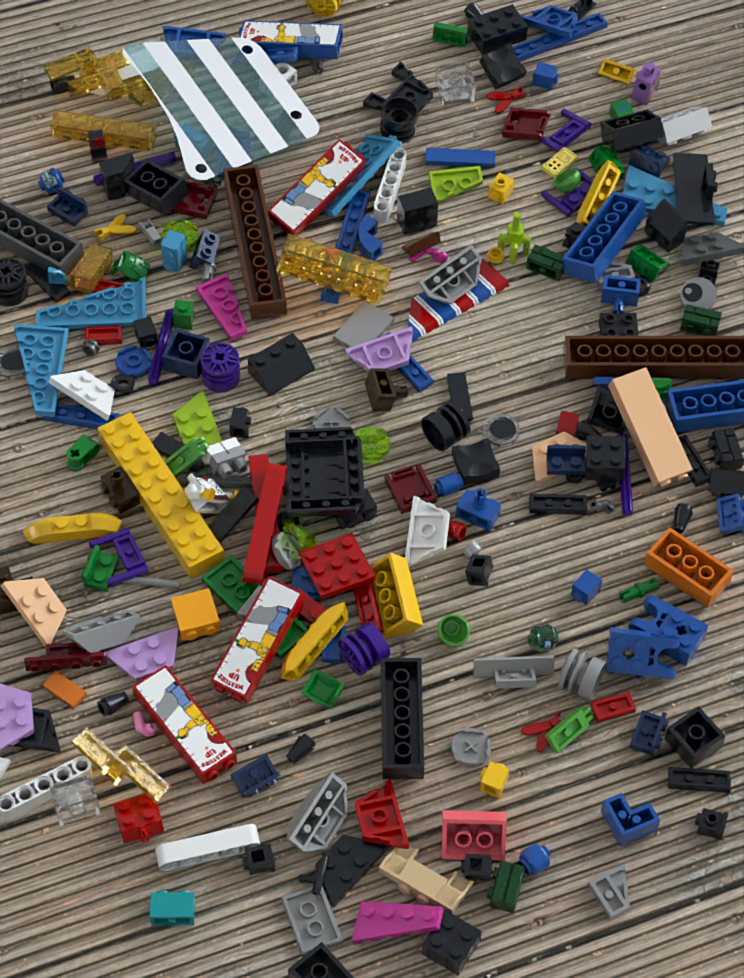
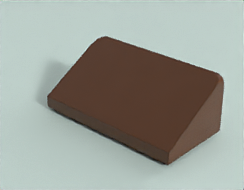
[402,231,441,257]

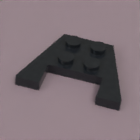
[363,62,433,113]

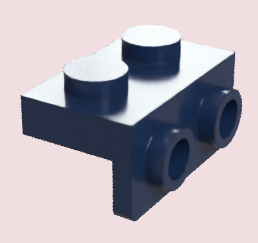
[628,145,671,178]
[47,187,88,227]
[629,710,669,756]
[230,754,281,798]

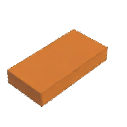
[42,671,87,709]

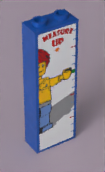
[236,20,344,59]

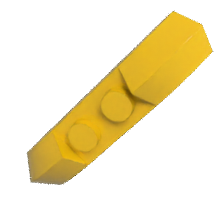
[577,160,621,226]
[22,513,122,544]
[281,602,348,681]

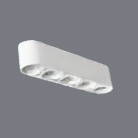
[374,148,406,223]
[0,756,93,820]
[155,824,261,871]

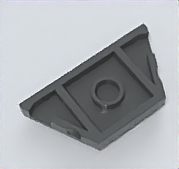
[680,232,744,266]

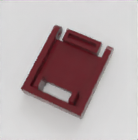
[502,107,551,141]
[171,181,218,220]
[384,463,437,514]

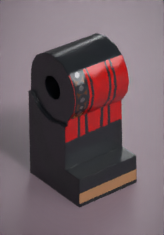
[88,129,108,162]

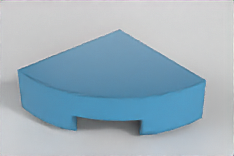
[48,267,68,284]

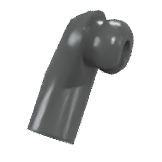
[589,500,615,514]

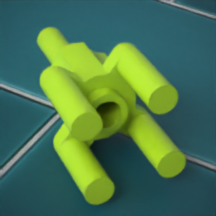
[498,212,531,264]

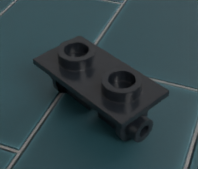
[568,0,597,21]

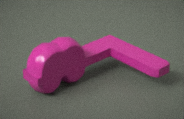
[409,247,448,264]

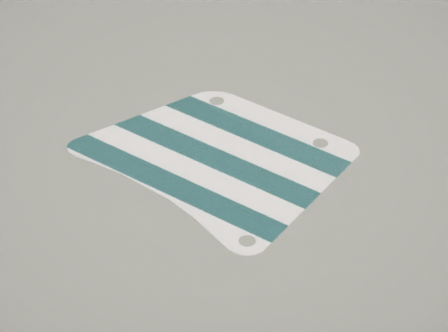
[123,38,320,180]

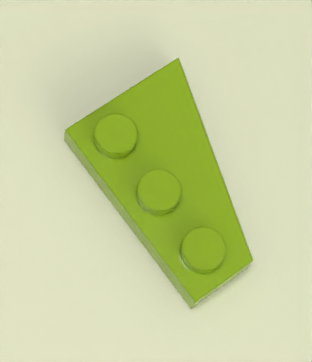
[428,166,483,203]

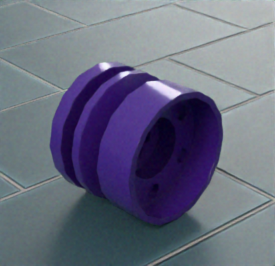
[200,343,240,393]
[338,622,390,676]

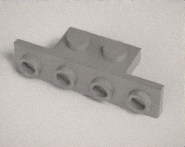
[473,656,554,689]

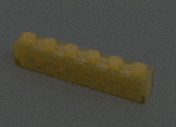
[50,110,157,151]

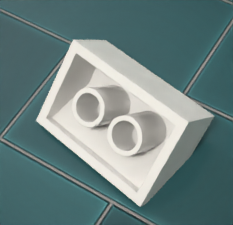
[658,107,712,146]

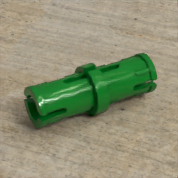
[619,577,660,603]

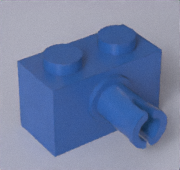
[601,275,641,313]
[456,488,501,531]

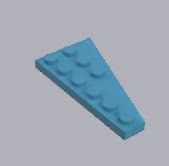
[322,134,400,217]
[623,165,727,226]
[36,277,146,329]
[14,324,69,417]

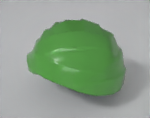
[553,168,581,193]
[437,614,470,647]

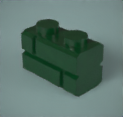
[526,244,564,281]
[680,304,722,336]
[487,861,525,913]

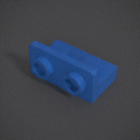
[716,493,744,535]

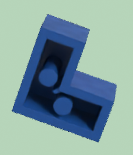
[601,793,660,846]

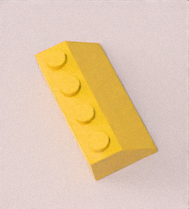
[370,552,423,639]

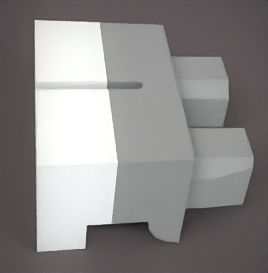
[201,437,248,479]

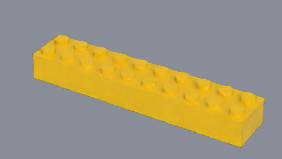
[97,412,225,579]

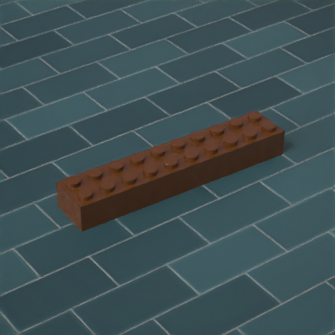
[223,164,287,319]
[563,336,744,379]

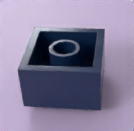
[162,329,210,379]

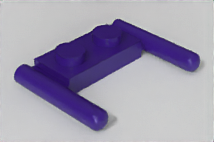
[538,109,592,152]
[541,167,593,217]
[89,528,149,586]

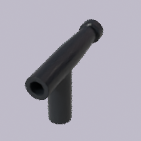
[298,852,330,895]

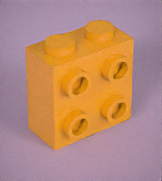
[171,588,220,641]

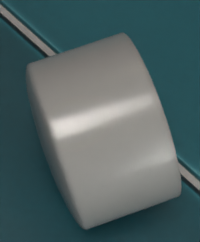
[462,541,482,559]

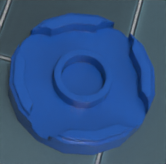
[115,345,152,379]

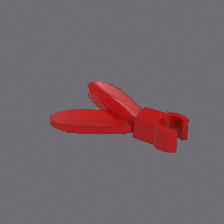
[486,86,526,113]
[521,711,566,752]

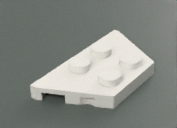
[48,370,115,421]
[405,496,450,567]

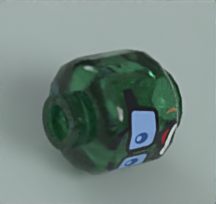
[527,624,559,652]

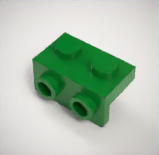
[588,145,626,178]

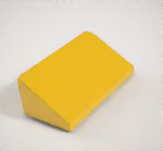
[598,58,636,85]

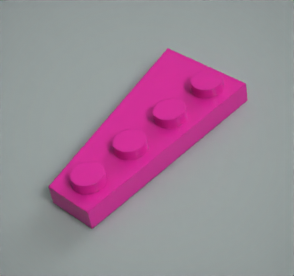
[196,273,247,341]
[352,901,443,945]

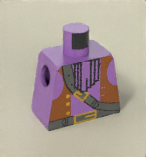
[631,62,661,105]

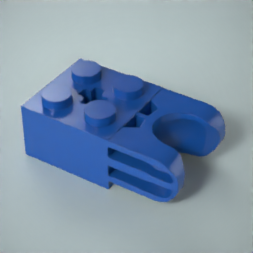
[628,595,708,666]
[606,627,680,679]

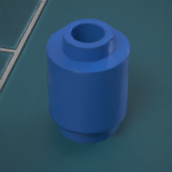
[434,473,464,497]

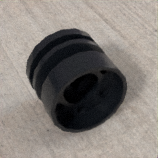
[380,97,418,143]
[0,258,29,306]
[421,401,471,452]

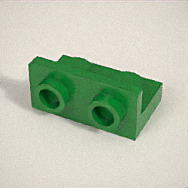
[433,22,468,47]
[625,245,670,282]
[81,545,119,592]

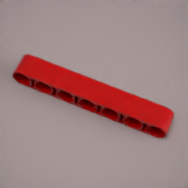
[248,454,284,575]
[242,463,288,585]

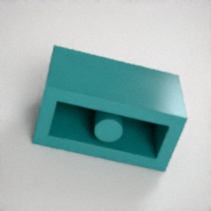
[150,890,195,925]

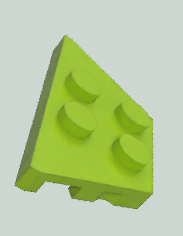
[173,391,222,446]

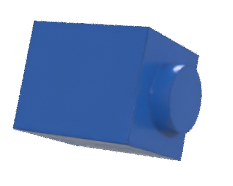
[532,62,559,90]
[571,569,602,605]

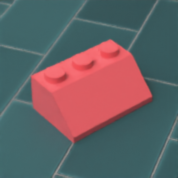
[441,810,507,861]

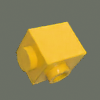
[488,172,514,204]
[480,761,510,799]

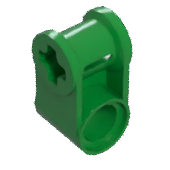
[66,435,100,471]

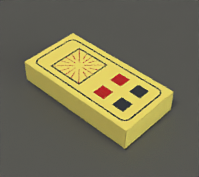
[542,147,578,179]

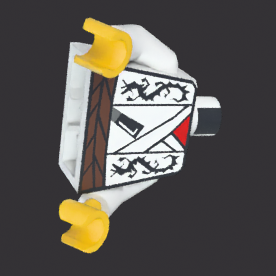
[185,472,240,514]

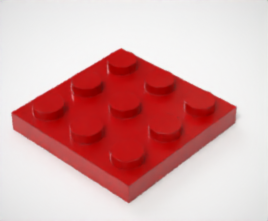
[298,533,376,600]

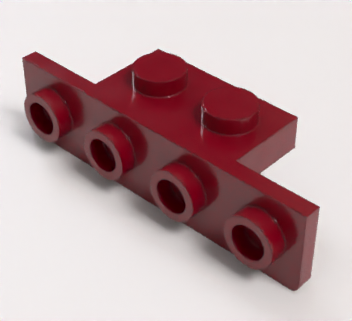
[24,643,107,672]

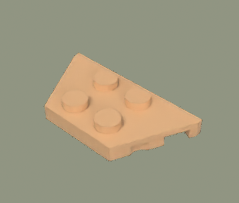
[531,432,586,485]
[0,578,67,648]

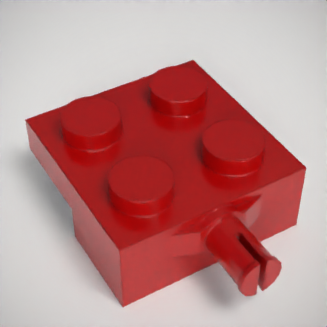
[113,793,164,843]

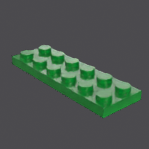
[201,555,308,659]

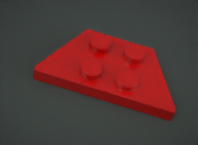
[355,779,409,849]

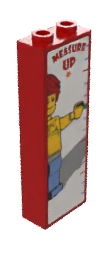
[268,139,365,239]
[210,576,306,703]
[132,665,237,784]

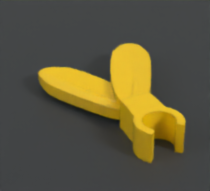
[94,214,136,241]

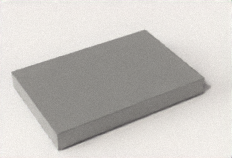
[333,301,394,348]
[281,886,343,957]

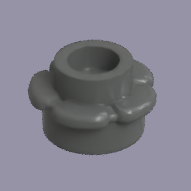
[82,340,100,357]

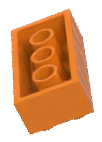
[644,527,734,608]

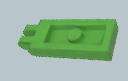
[164,437,209,478]
[545,706,594,753]

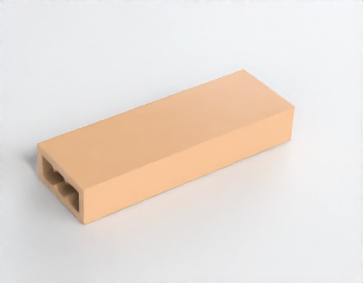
[608,367,693,488]

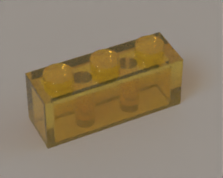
[69,243,113,294]

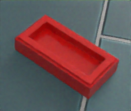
[85,326,122,345]

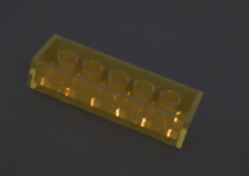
[276,233,392,304]

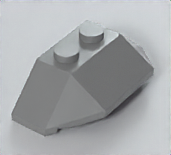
[417,245,482,305]
[62,610,140,653]
[287,772,348,852]

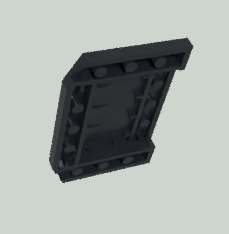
[285,427,365,518]

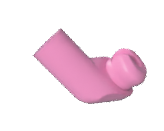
[133,711,156,737]

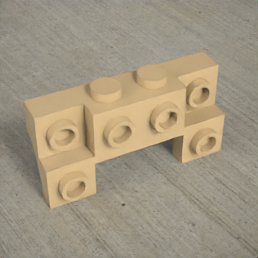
[379,846,474,914]

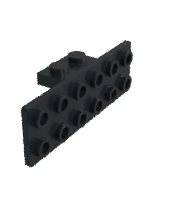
[673,153,718,225]

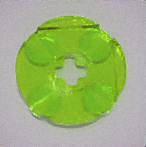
[163,220,198,250]
[356,427,390,463]
[282,518,319,548]

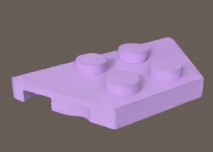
[345,326,413,372]
[105,627,179,682]
[0,684,34,753]

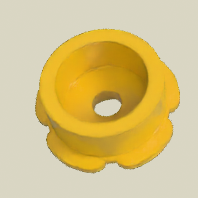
[487,247,504,264]

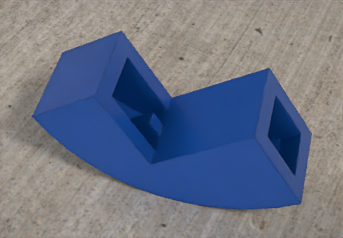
[358,214,383,264]

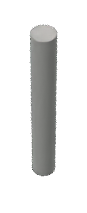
[123,576,180,589]

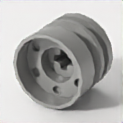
[558,648,607,701]

